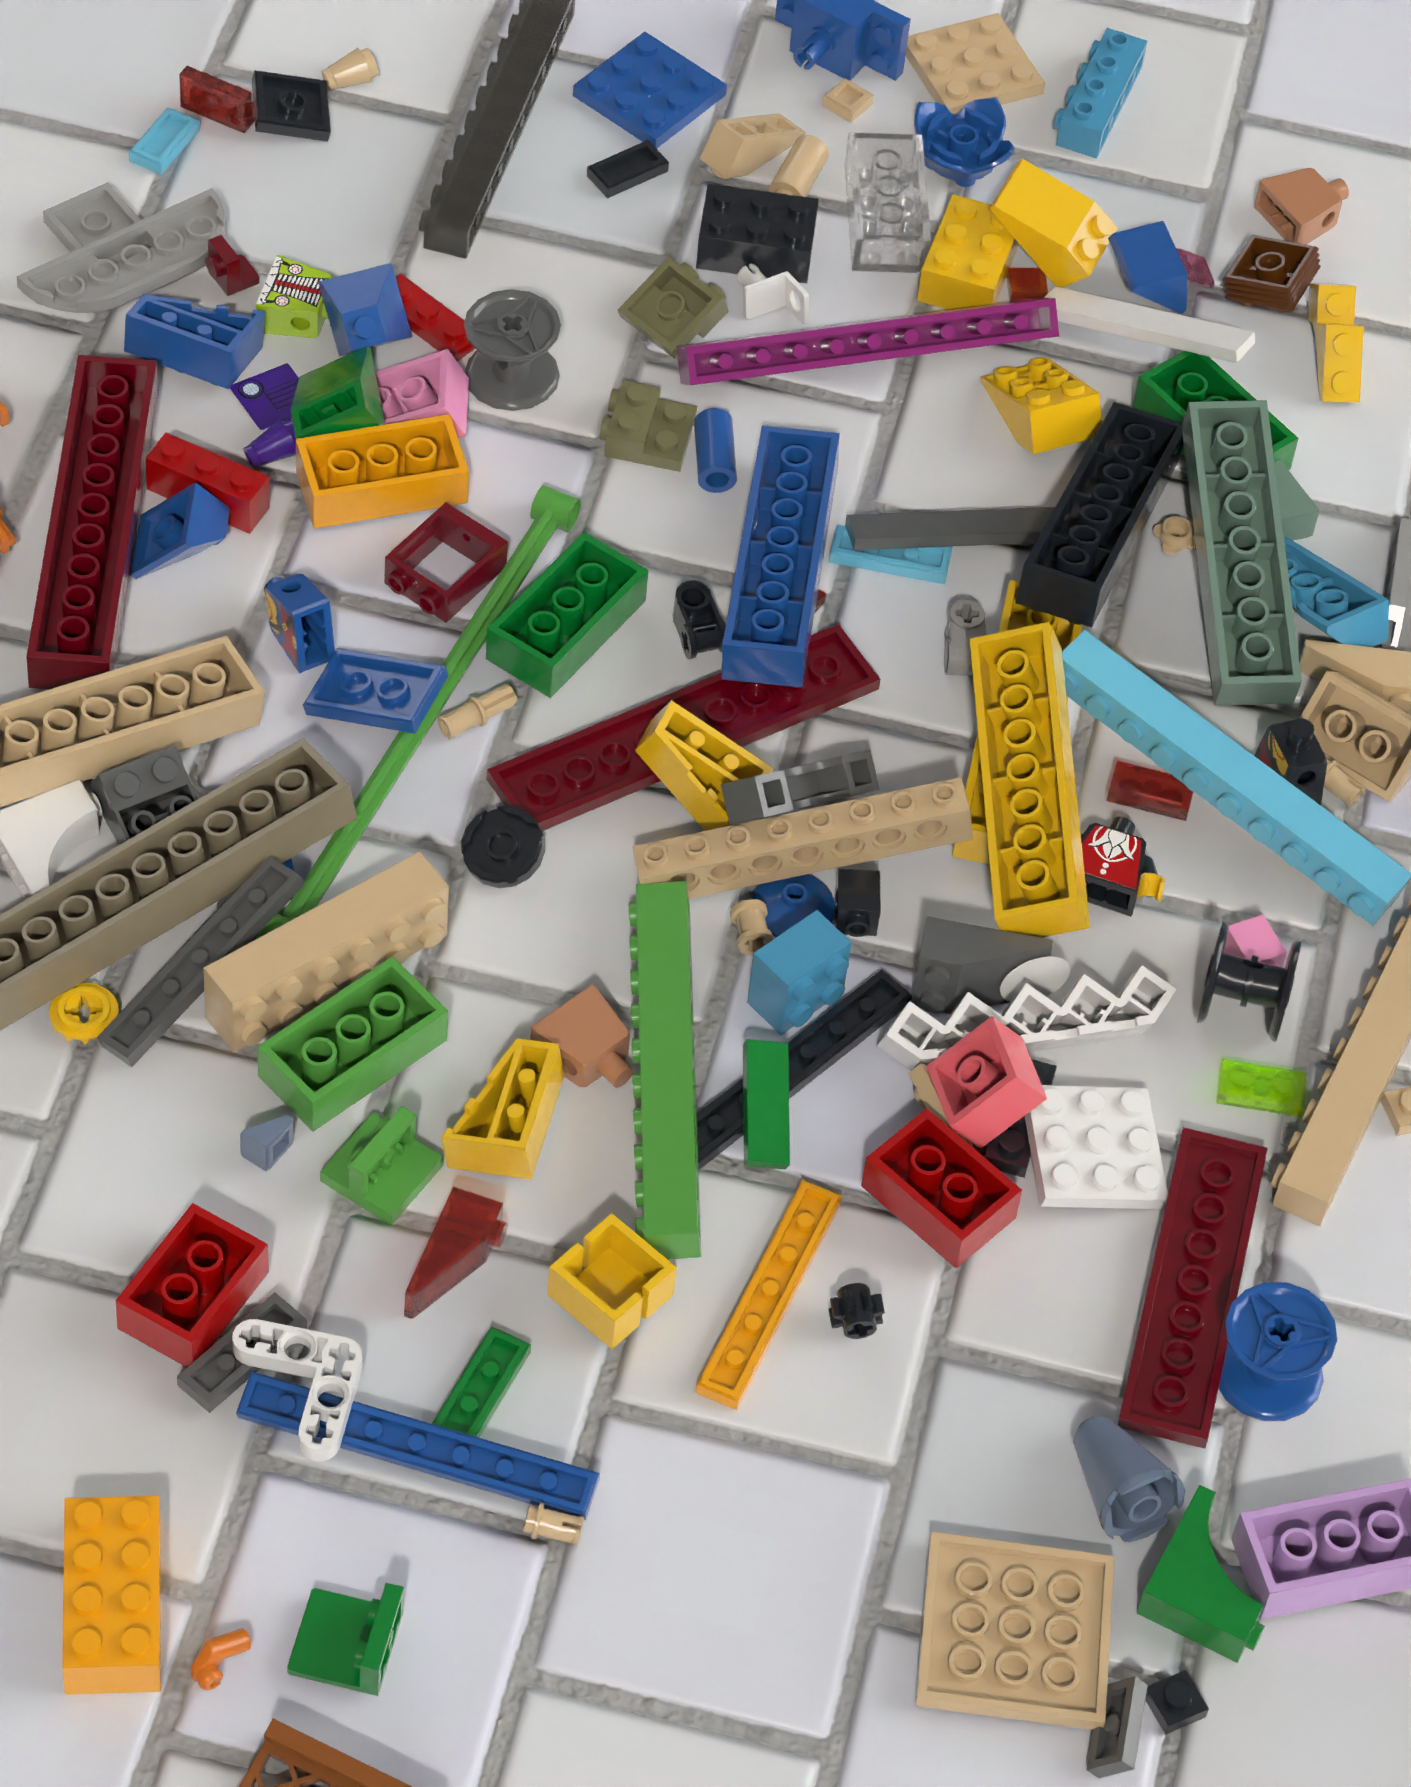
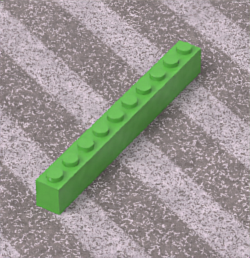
[628,881,701,1260]

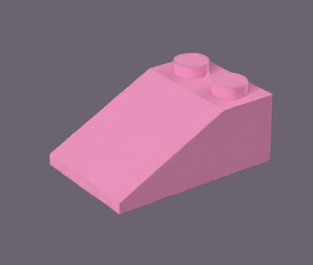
[375,349,469,438]

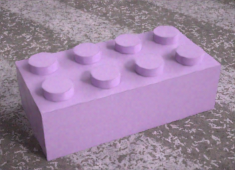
[1231,1478,1411,1620]

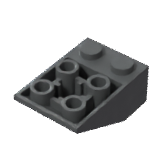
[90,745,198,845]

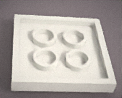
[1025,1085,1168,1209]

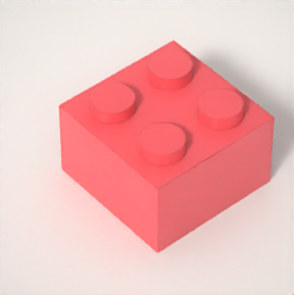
[926,1016,1047,1149]

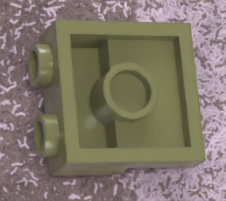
[617,256,729,359]
[599,380,697,472]

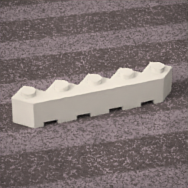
[876,965,1177,1071]

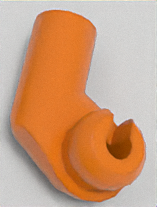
[191,1628,251,1691]

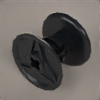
[1197,920,1302,1042]

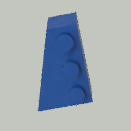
[124,294,265,389]

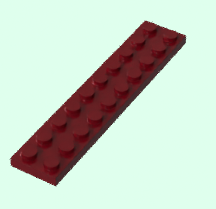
[486,624,881,831]

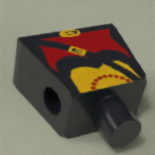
[1254,718,1327,806]

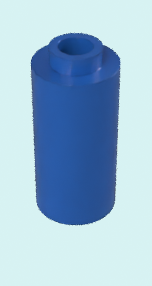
[694,408,737,493]

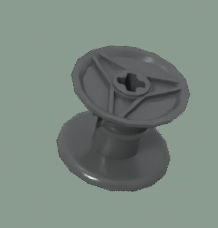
[464,289,561,411]

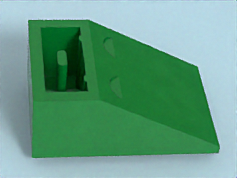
[291,345,385,439]

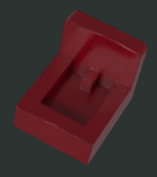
[205,235,259,296]

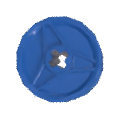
[1219,1282,1338,1421]

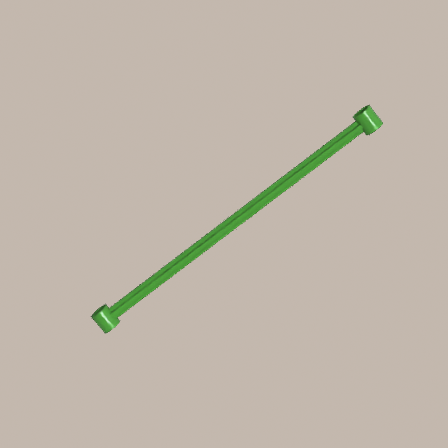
[255,485,581,940]

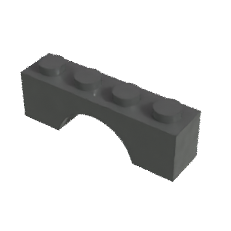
[720,749,880,825]

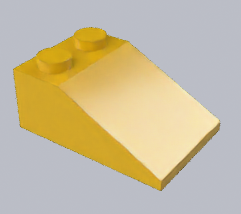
[989,159,1118,288]

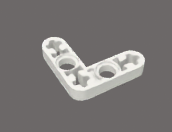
[232,1319,362,1462]

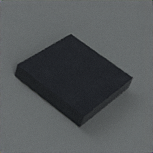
[252,70,331,142]

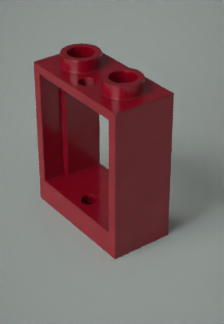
[384,502,508,623]

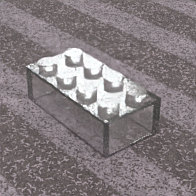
[844,133,931,273]

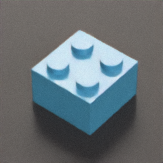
[747,910,852,1035]

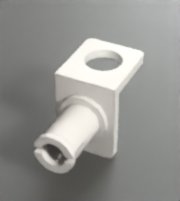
[737,264,809,325]

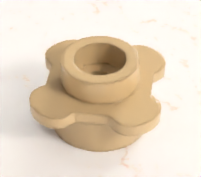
[1153,516,1196,555]

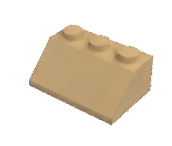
[1300,671,1411,802]

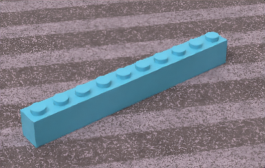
[1062,630,1411,926]

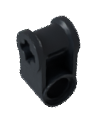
[672,580,726,660]

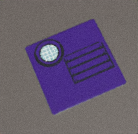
[230,363,299,431]

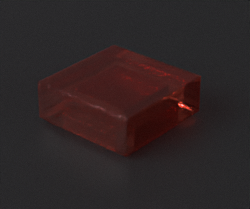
[1006,268,1048,302]

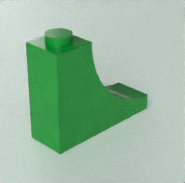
[1137,1484,1265,1663]

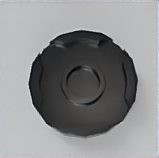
[461,805,545,888]

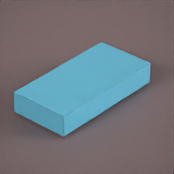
[129,107,200,175]

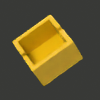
[547,1213,677,1350]

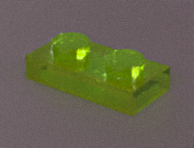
[1216,1059,1307,1117]

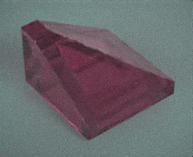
[1177,248,1215,288]

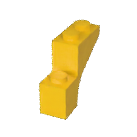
[1308,283,1364,403]

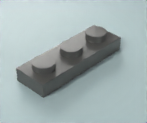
[177,1292,307,1413]

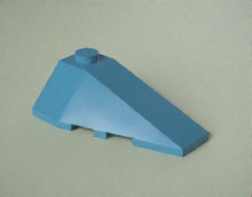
[1284,537,1389,647]

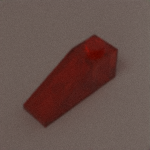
[404,1186,508,1319]

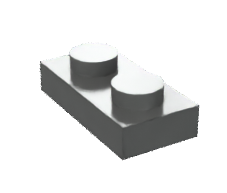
[1086,1676,1148,1778]

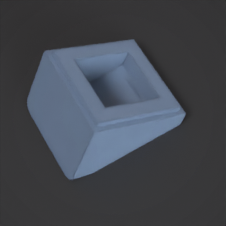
[240,1115,293,1172]

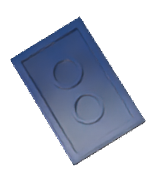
[303,648,448,734]

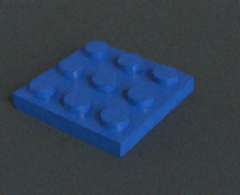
[573,31,727,149]

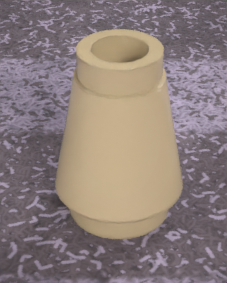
[321,48,379,91]

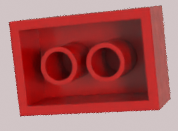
[861,1108,1022,1269]
[115,1203,269,1367]

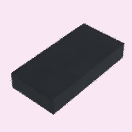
[587,140,669,199]

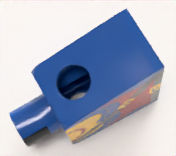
[264,574,335,673]

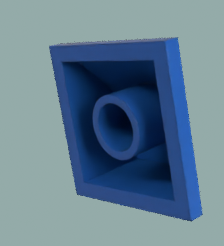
[318,263,412,357]
[130,482,230,579]

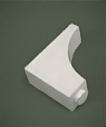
[0,779,102,900]

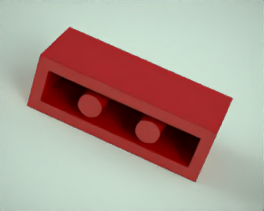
[145,432,270,534]

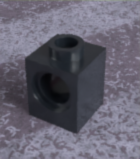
[834,869,881,937]

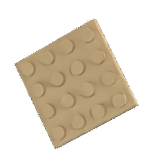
[915,1531,1115,1730]

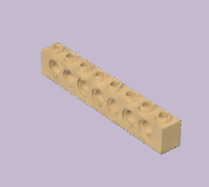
[632,777,973,899]

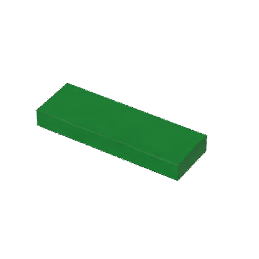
[743,1039,790,1170]
[432,1326,531,1438]

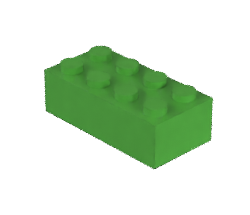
[257,956,448,1132]

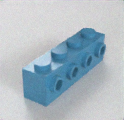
[1054,28,1148,159]

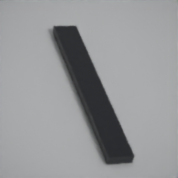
[642,970,912,1171]

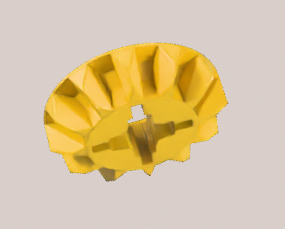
[49,983,119,1045]

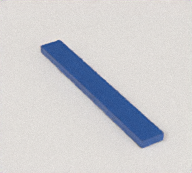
[236,1371,600,1520]

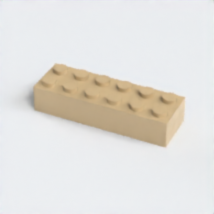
[204,851,449,1053]

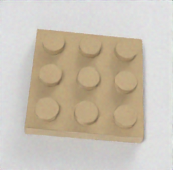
[906,13,1045,114]

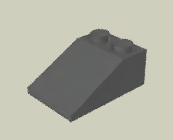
[911,916,1053,1014]

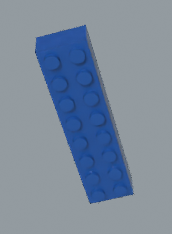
[722,426,840,687]

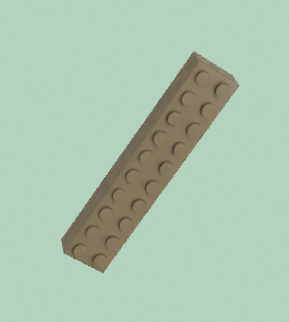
[0,738,357,1030]

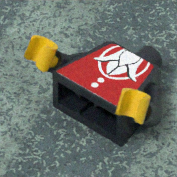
[1081,817,1166,917]

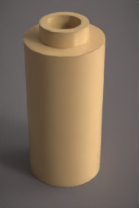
[768,135,829,197]

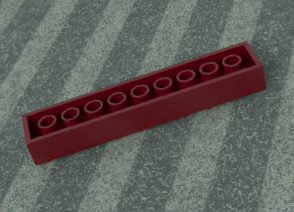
[26,354,158,690]

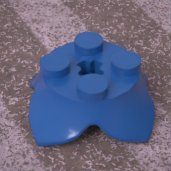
[914,97,1014,187]

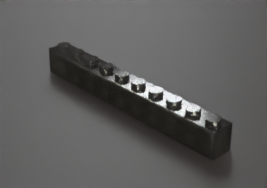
[419,0,575,259]

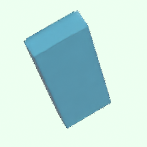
[829,525,953,585]

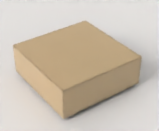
[822,78,874,123]

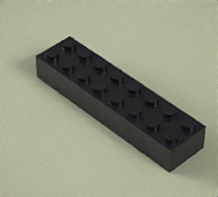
[1015,402,1183,628]

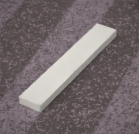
[1044,286,1255,363]

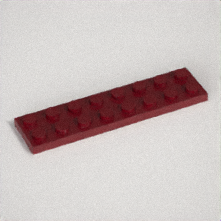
[1117,1127,1268,1449]

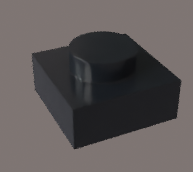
[1145,1670,1209,1735]

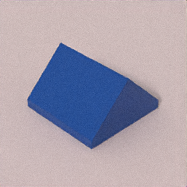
[1108,221,1188,314]

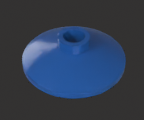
[752,874,835,937]

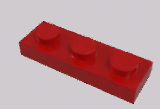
[395,273,476,362]

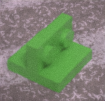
[320,1106,444,1225]

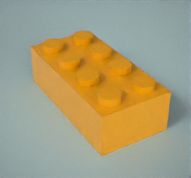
[296,414,469,529]
[62,1495,161,1695]

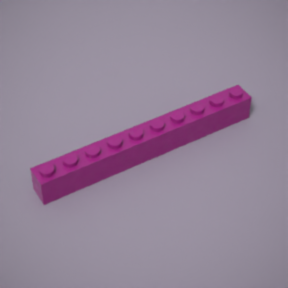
[676,298,1059,385]

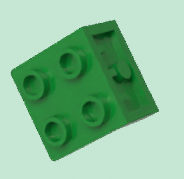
[287,1583,404,1696]

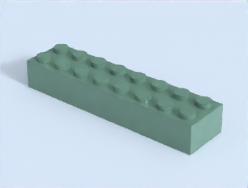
[1182,400,1302,706]

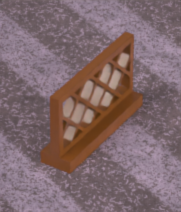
[239,1718,412,1787]

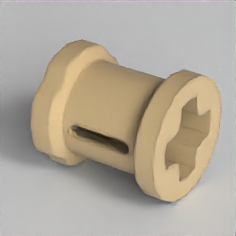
[730,899,774,955]

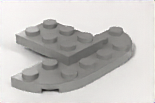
[17,182,225,314]

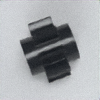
[828,1283,885,1339]

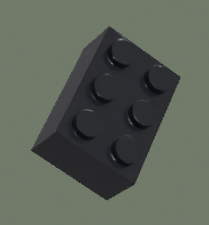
[696,184,819,284]

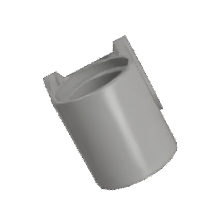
[944,599,986,676]

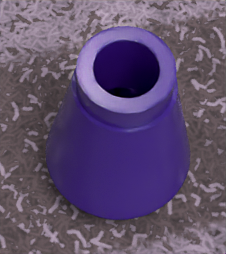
[243,419,296,469]

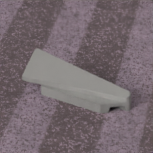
[1380,517,1411,652]

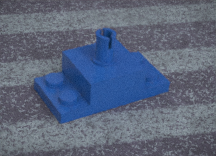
[775,0,911,81]

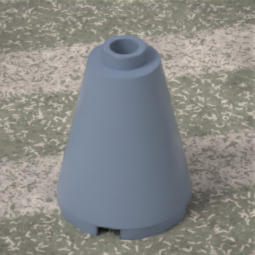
[1073,1416,1186,1542]

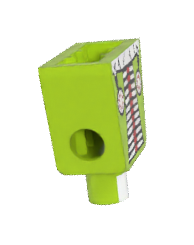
[256,255,333,338]

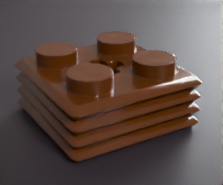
[1222,235,1321,313]

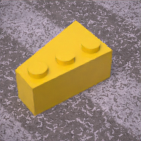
[635,700,774,831]
[441,1038,565,1180]

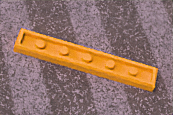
[695,1179,842,1410]

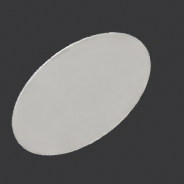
[1000,956,1070,1002]

